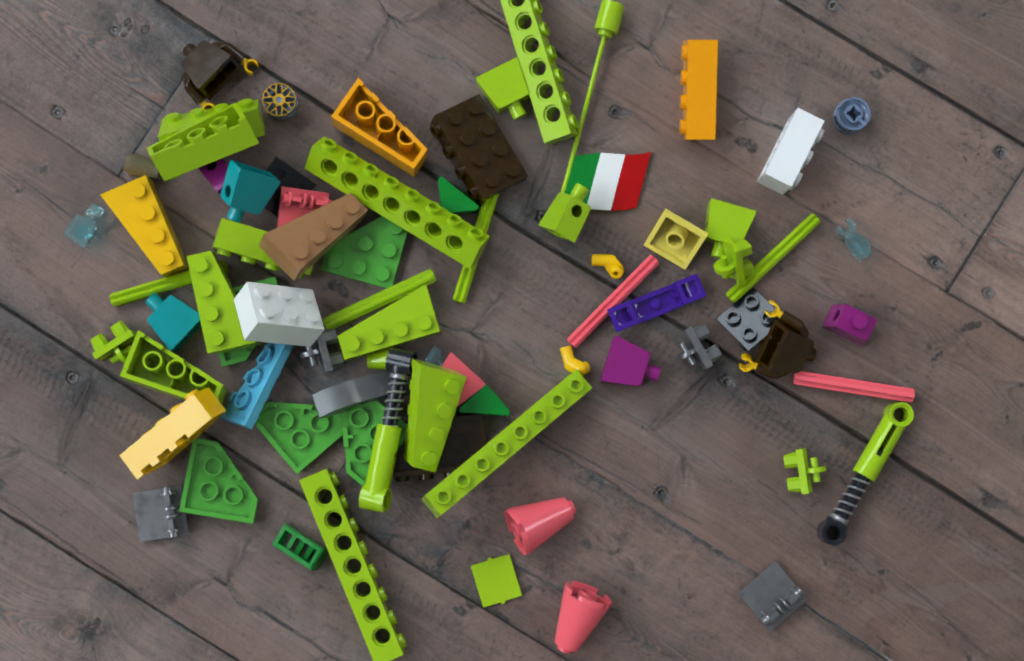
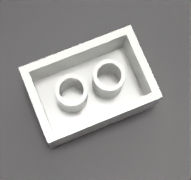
[757,108,825,195]
[234,282,325,347]

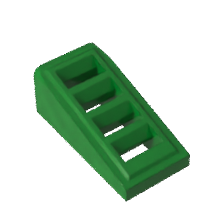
[272,523,329,571]

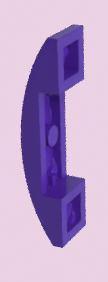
[607,274,706,332]

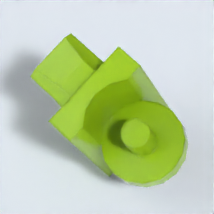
[714,238,754,287]
[90,321,137,364]
[783,448,826,494]

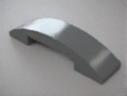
[312,371,411,419]

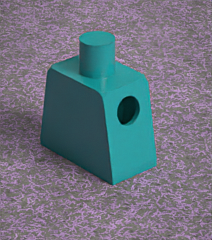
[220,160,280,223]
[145,293,201,352]

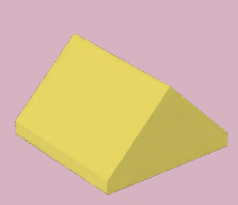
[643,208,708,270]

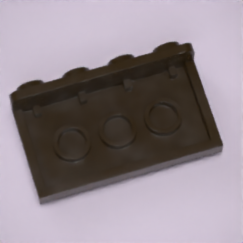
[430,94,528,206]
[392,414,486,482]

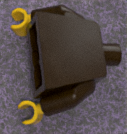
[181,40,259,110]
[739,300,816,379]

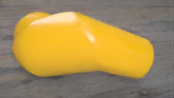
[591,254,624,279]
[560,346,591,376]

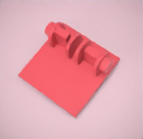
[277,186,332,228]

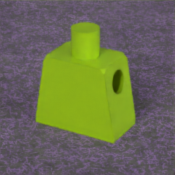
[475,57,529,121]
[538,183,591,243]
[704,198,756,259]

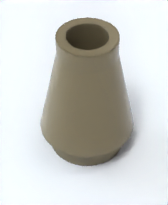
[123,152,160,179]

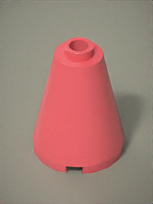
[504,497,576,555]
[554,581,612,654]

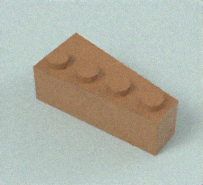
[259,193,368,281]

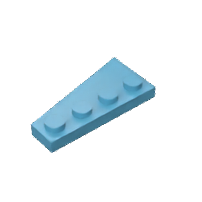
[219,343,294,430]

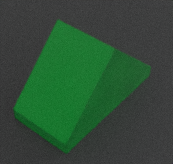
[438,176,480,216]
[460,384,510,416]

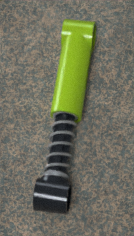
[359,348,418,513]
[817,402,914,546]

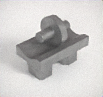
[678,324,722,370]
[300,329,344,375]

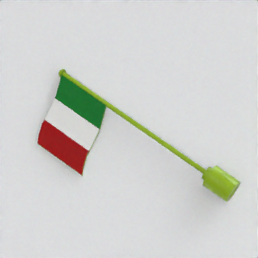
[561,0,651,211]

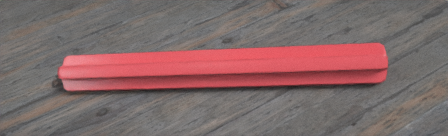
[567,255,659,348]
[793,371,915,403]

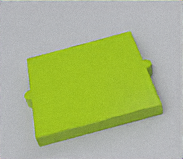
[471,554,522,608]

